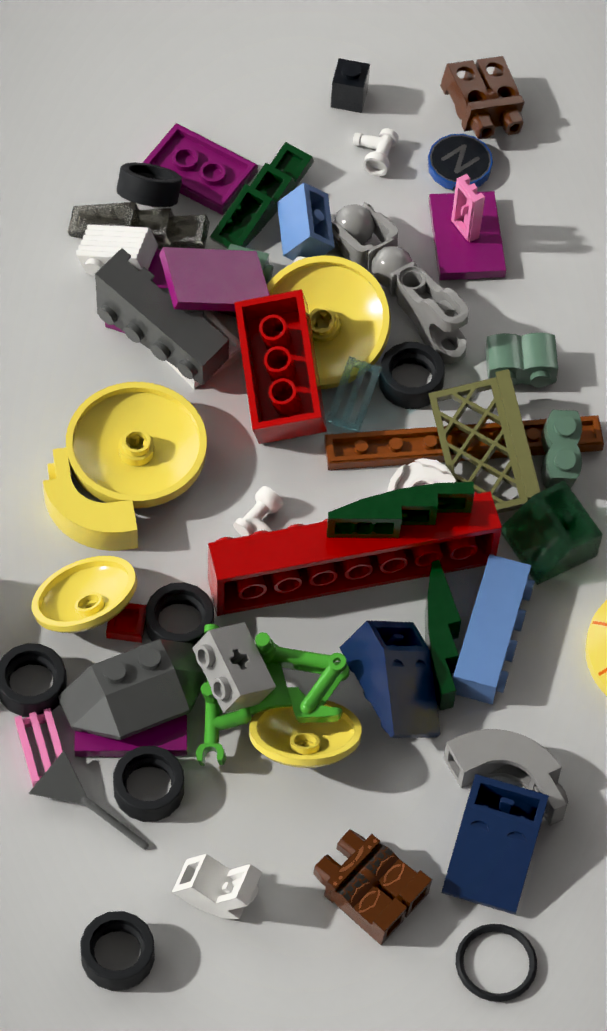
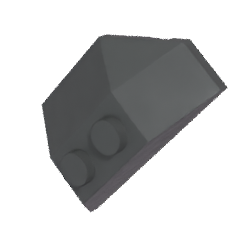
[58,639,206,740]

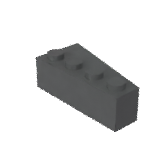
[95,248,229,385]

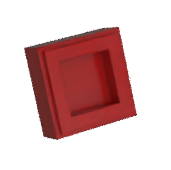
[106,603,147,643]

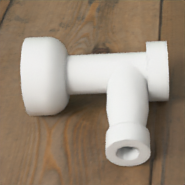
[353,128,399,177]
[233,486,283,536]

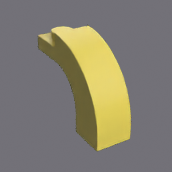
[43,447,138,551]

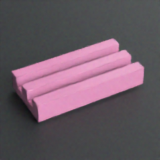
[451,174,485,243]
[14,708,63,787]

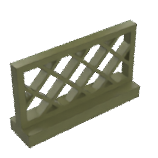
[428,369,543,514]

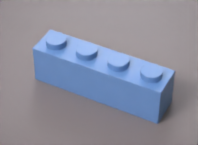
[453,554,535,705]

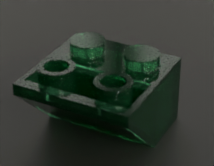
[501,480,603,585]

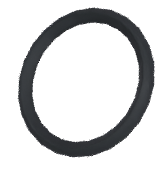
[455,924,537,1002]

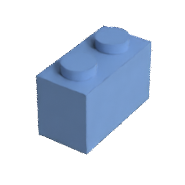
[277,182,335,261]

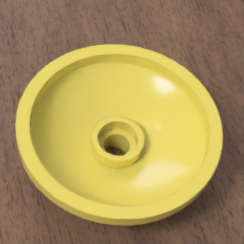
[32,556,138,633]
[249,701,362,768]

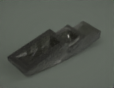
[68,202,210,249]

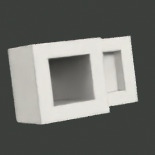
[172,854,262,919]

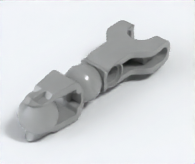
[332,202,469,364]

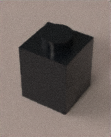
[331,58,370,113]

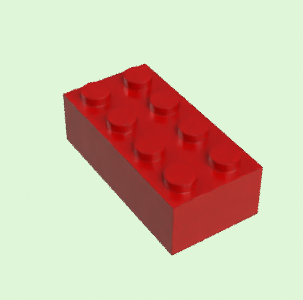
[234,289,327,444]

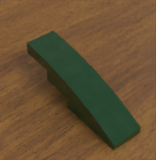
[210,142,314,249]
[327,481,474,538]
[425,560,461,711]

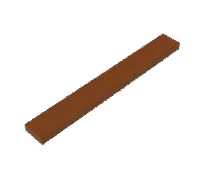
[324,415,604,470]

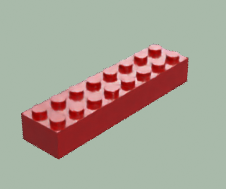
[208,491,502,616]

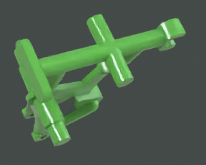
[196,624,350,766]

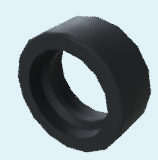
[116,162,182,207]
[379,342,445,409]
[145,582,214,645]
[0,643,67,717]
[113,746,184,822]
[80,911,155,991]

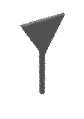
[29,751,149,850]

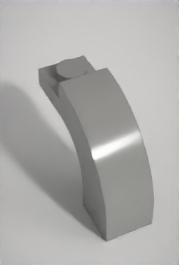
[443,729,568,826]

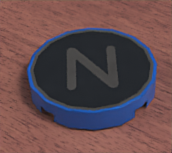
[428,134,493,190]

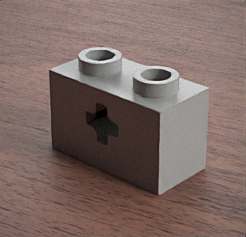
[192,622,276,713]

